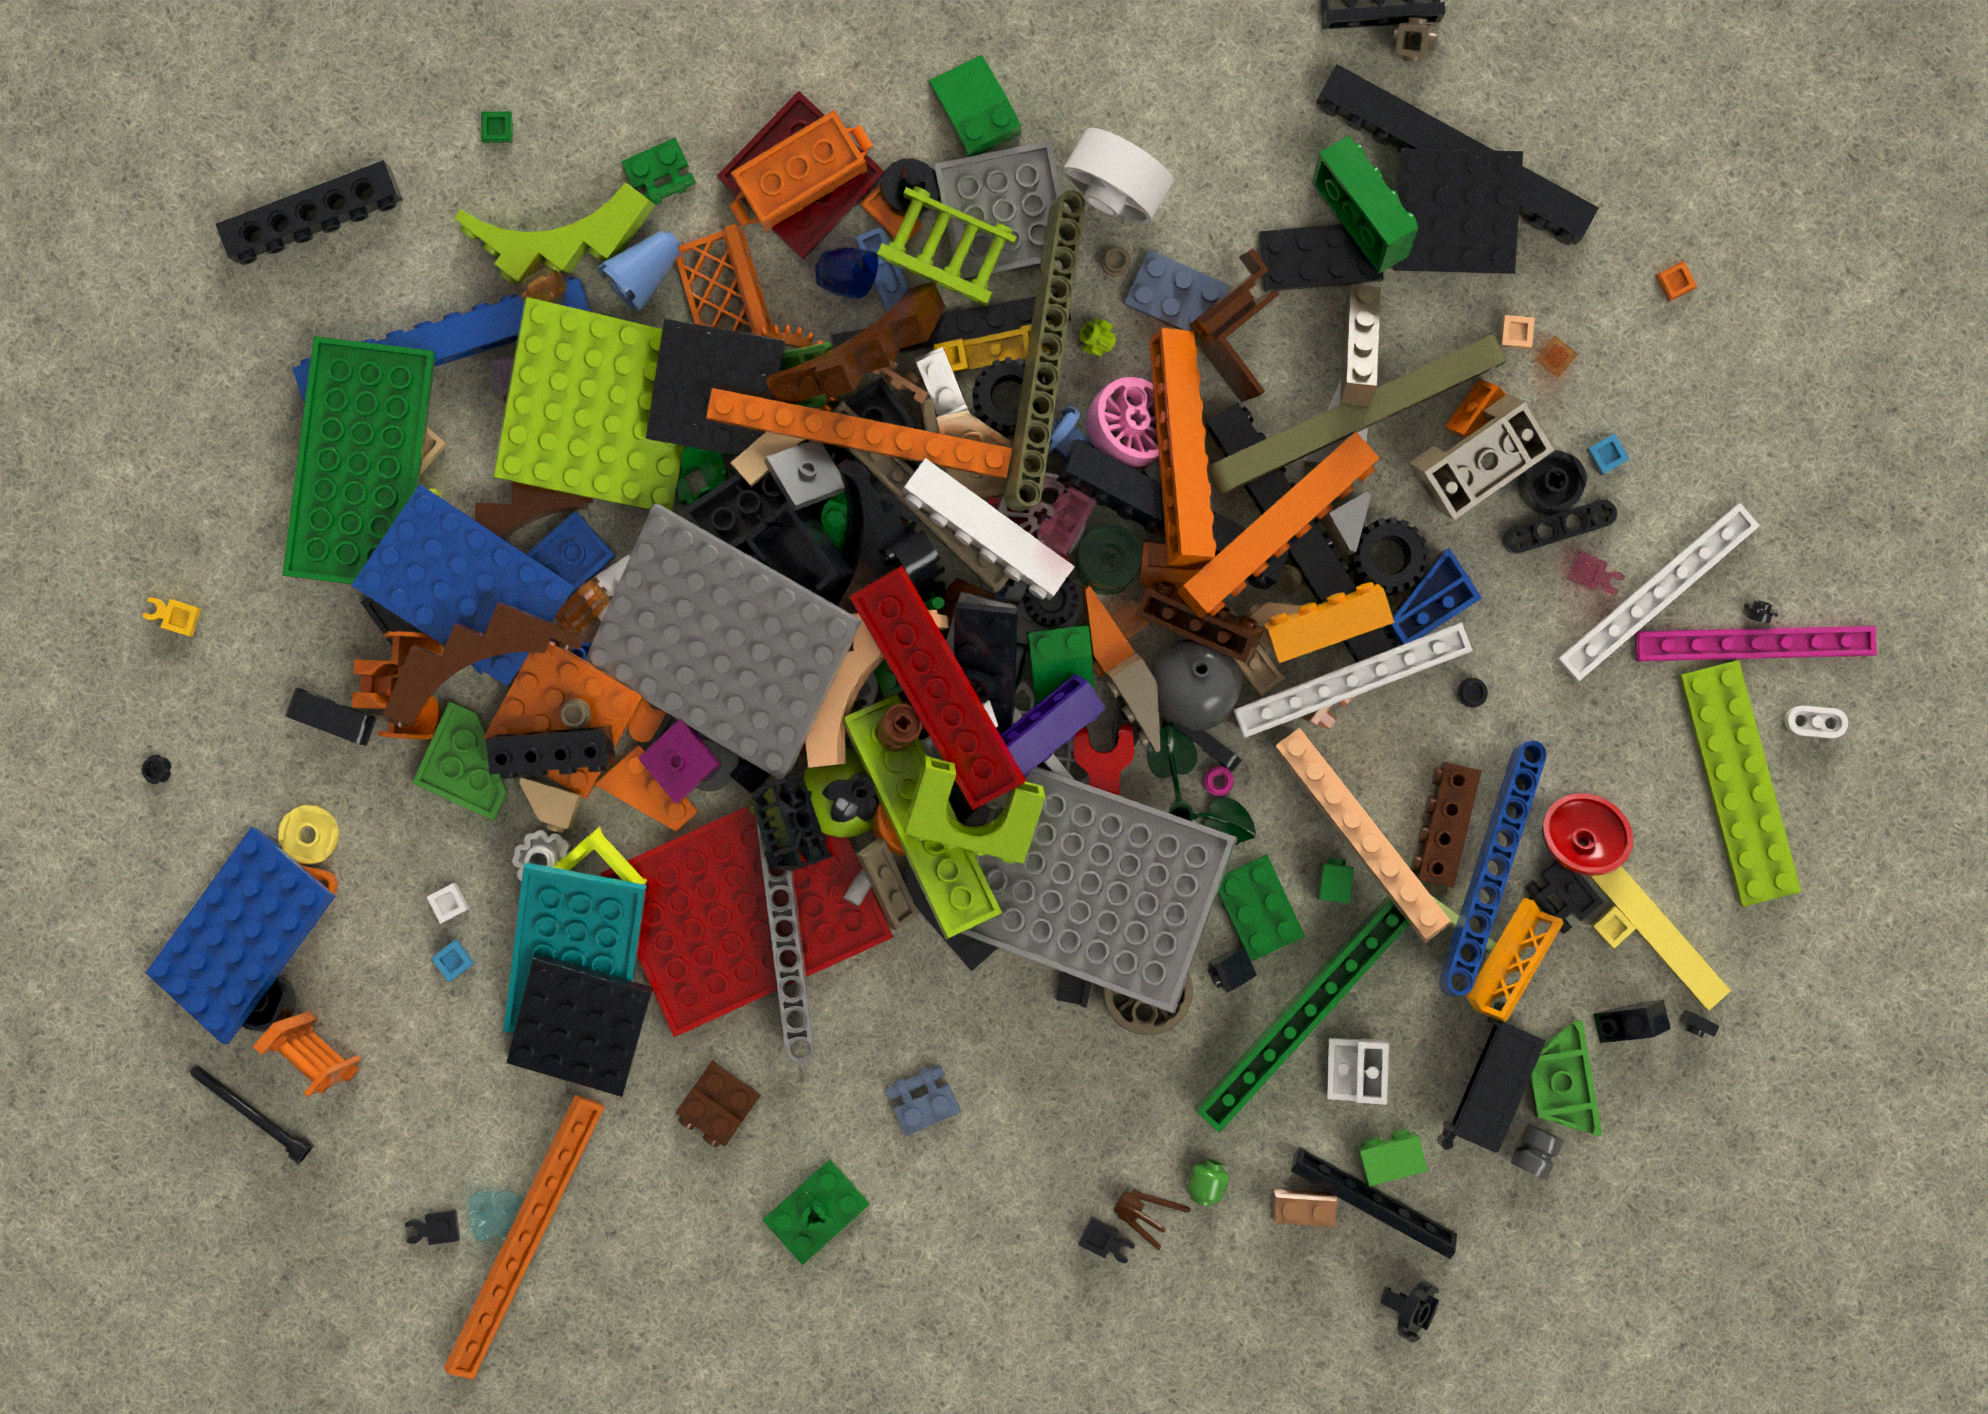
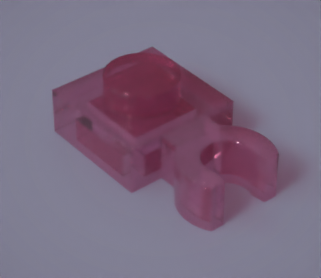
[1566,551,1625,595]

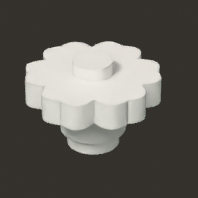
[512,830,573,882]

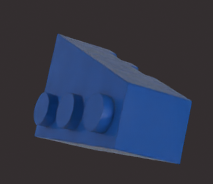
[1385,548,1482,646]

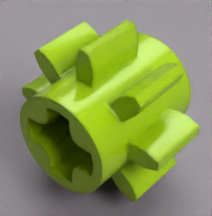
[1079,318,1116,357]

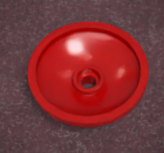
[1542,793,1633,876]

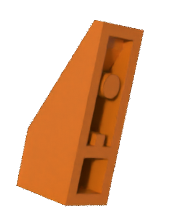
[1081,584,1135,680]

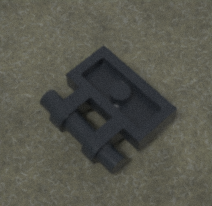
[1524,861,1604,934]

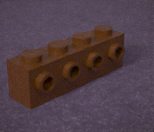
[1135,580,1265,663]
[1411,762,1482,888]

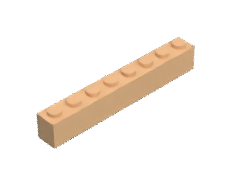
[1275,728,1451,944]

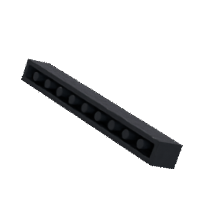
[1316,64,1599,245]
[1205,402,1398,662]

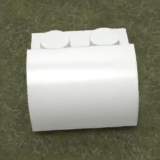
[1327,1038,1389,1105]

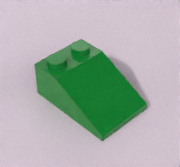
[929,55,1021,157]
[1026,624,1094,707]

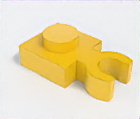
[142,597,202,637]

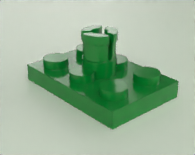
[762,1158,870,1265]

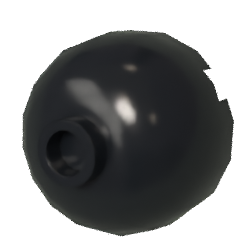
[242,975,296,1032]

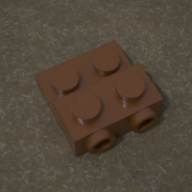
[675,1060,761,1147]

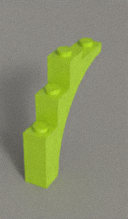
[454,182,656,285]

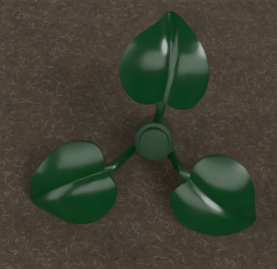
[1148,725,1256,845]

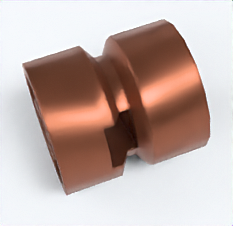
[876,704,922,752]

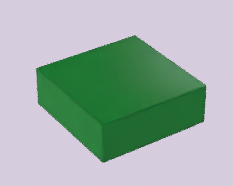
[481,111,513,143]

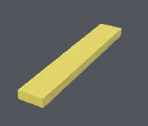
[1589,866,1731,1011]

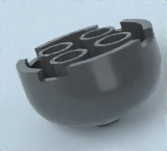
[1152,639,1242,731]

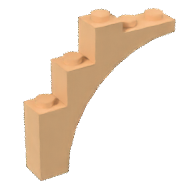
[805,610,949,768]

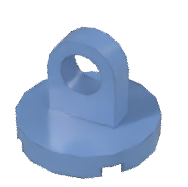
[1048,406,1092,460]

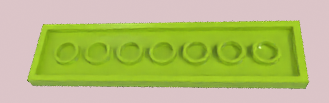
[1679,660,1801,907]
[842,694,1002,940]

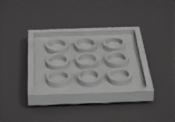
[934,140,1067,281]

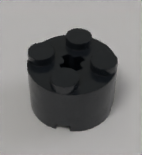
[1518,450,1587,514]
[880,521,945,590]

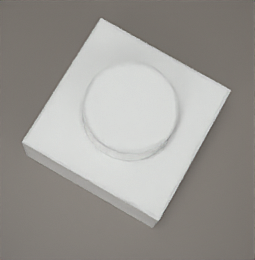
[427,883,469,924]

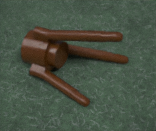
[1113,1188,1190,1250]

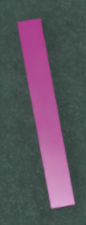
[1635,626,1877,662]

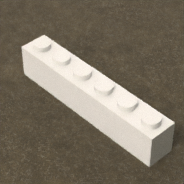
[902,458,1075,600]

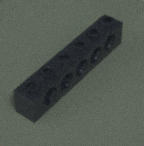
[216,160,403,265]

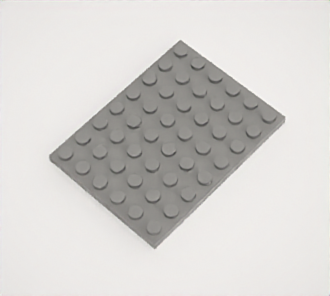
[585,504,862,780]
[962,767,1237,1013]

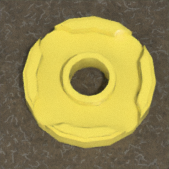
[278,805,339,865]

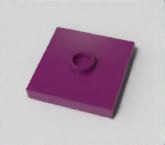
[638,719,721,804]

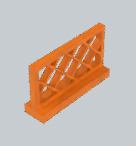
[676,224,773,336]

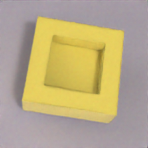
[1591,906,1636,949]

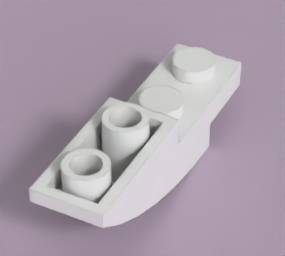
[915,347,970,417]

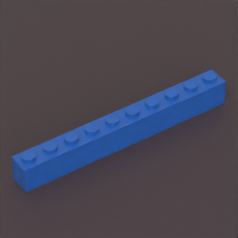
[292,276,592,403]

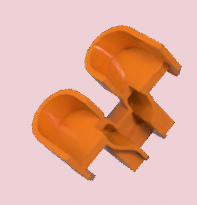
[351,631,443,740]

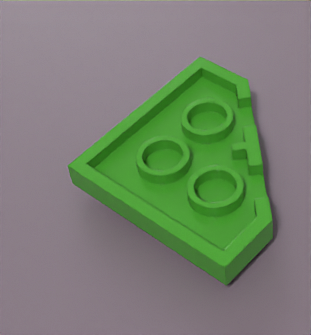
[412,701,508,820]

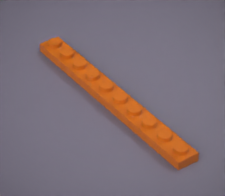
[706,388,1012,480]
[444,1094,605,1380]

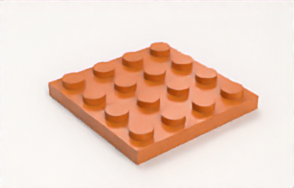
[483,641,643,799]

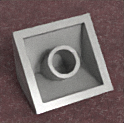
[1320,492,1372,557]

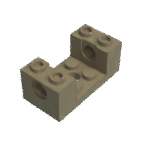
[1409,394,1555,520]

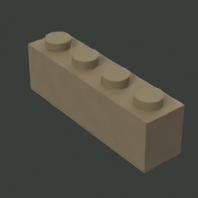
[1340,284,1381,407]

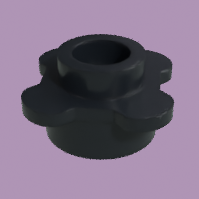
[1744,600,1779,623]

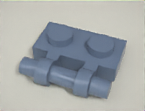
[885,1065,961,1136]

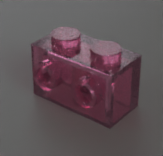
[1037,487,1097,559]

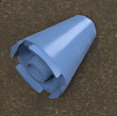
[597,231,681,313]

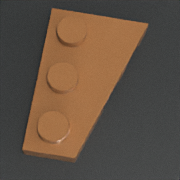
[847,340,928,404]

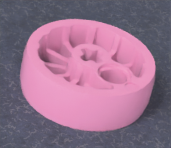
[1086,377,1159,469]

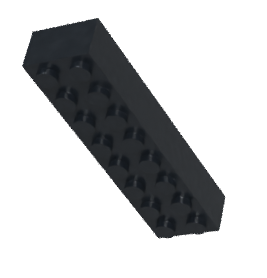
[681,377,916,551]

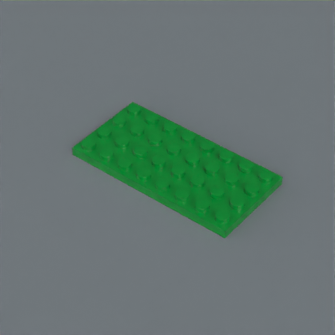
[282,336,436,585]

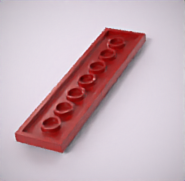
[849,566,1026,810]

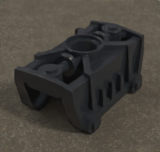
[748,773,832,871]

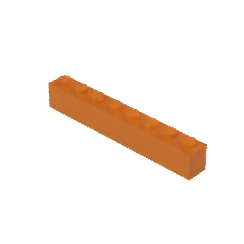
[1149,328,1216,567]
[1176,431,1380,619]

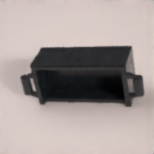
[1437,1001,1546,1153]

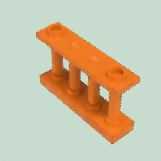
[252,1011,362,1097]

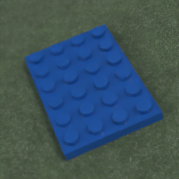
[351,484,575,686]
[145,827,336,1044]

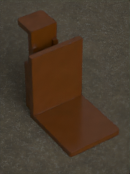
[1189,249,1280,402]

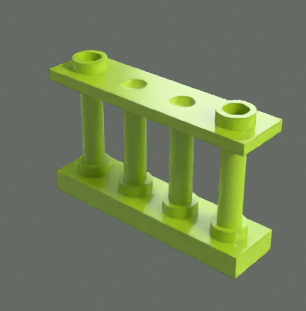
[877,186,1017,307]

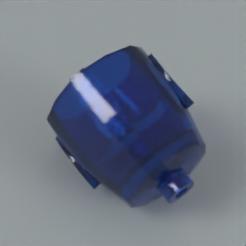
[815,247,878,299]

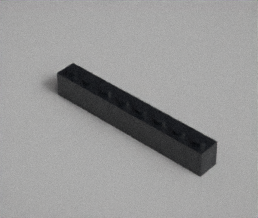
[1056,440,1289,590]

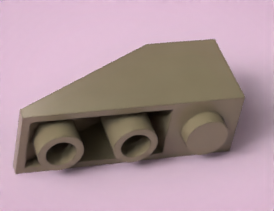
[1105,653,1161,752]

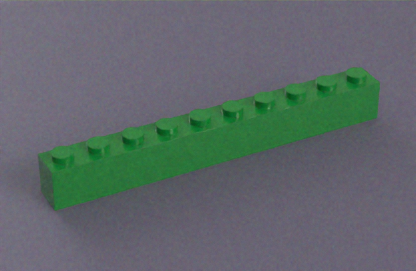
[1194,896,1409,1133]

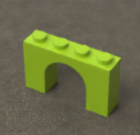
[905,756,1045,864]

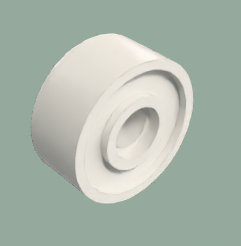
[1062,128,1174,224]

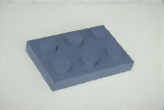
[1124,249,1230,331]

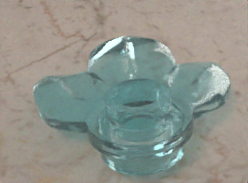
[468,1190,524,1243]

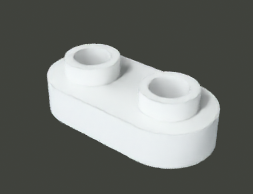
[1784,706,1848,738]

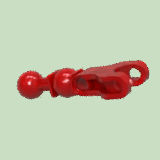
[1074,724,1134,796]

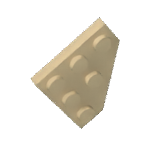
[936,411,1032,498]

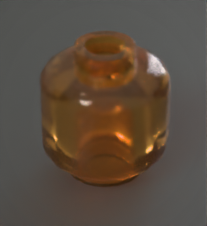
[521,268,568,305]

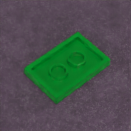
[1218,854,1305,962]

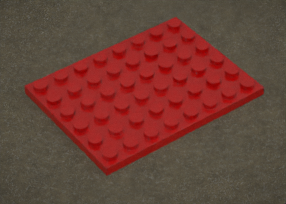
[600,790,894,1037]

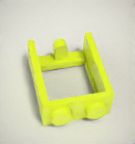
[553,826,647,884]

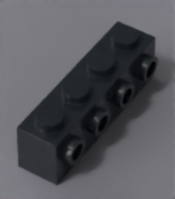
[486,726,616,779]

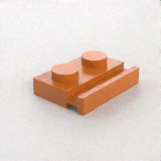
[1139,541,1201,588]

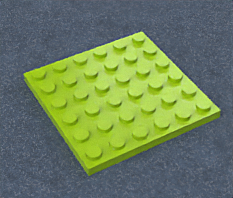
[492,297,684,511]

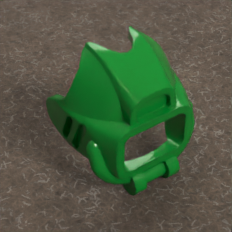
[676,446,728,505]

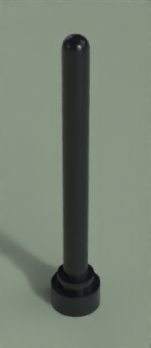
[190,1066,314,1164]

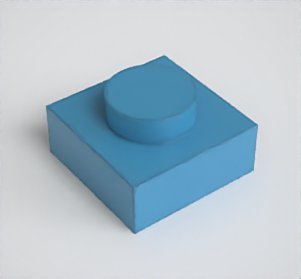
[1586,433,1629,475]
[431,939,475,982]

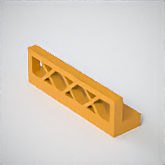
[1466,897,1563,1023]

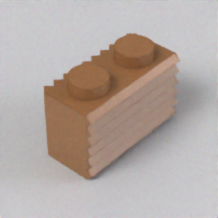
[1271,1189,1337,1228]

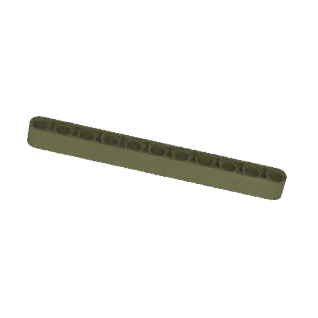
[1005,190,1085,512]
[1207,334,1507,496]

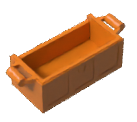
[729,110,874,233]

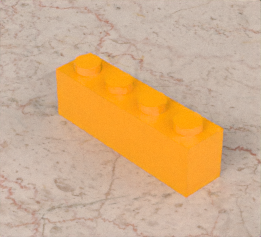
[1263,582,1395,663]

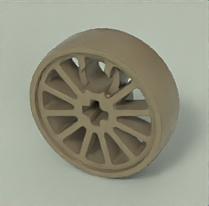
[1102,973,1193,1035]

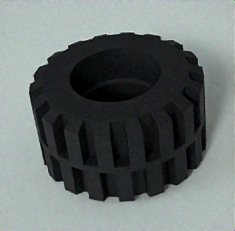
[972,357,1045,437]
[1348,517,1429,595]

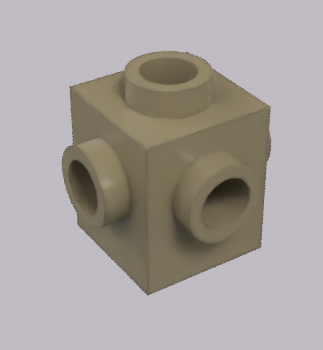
[1393,17,1438,62]

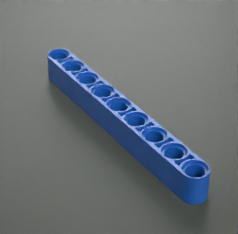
[1439,740,1547,997]

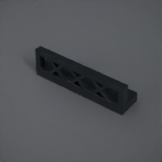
[1320,0,1445,30]

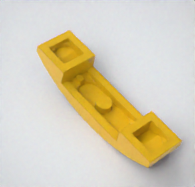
[933,321,1051,373]

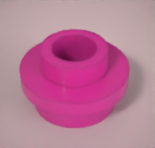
[1203,766,1234,796]

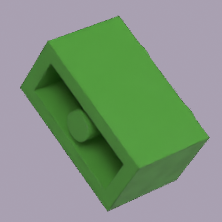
[1356,1129,1428,1187]

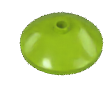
[803,748,879,838]

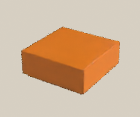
[1655,261,1697,302]

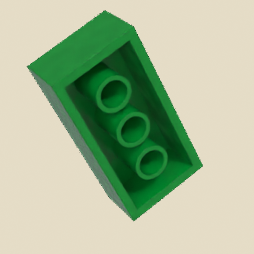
[1312,136,1419,273]

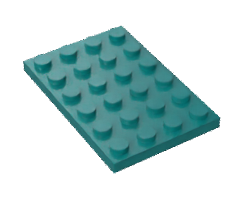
[503,863,647,1033]

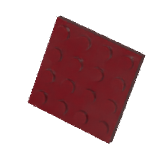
[717,91,885,260]

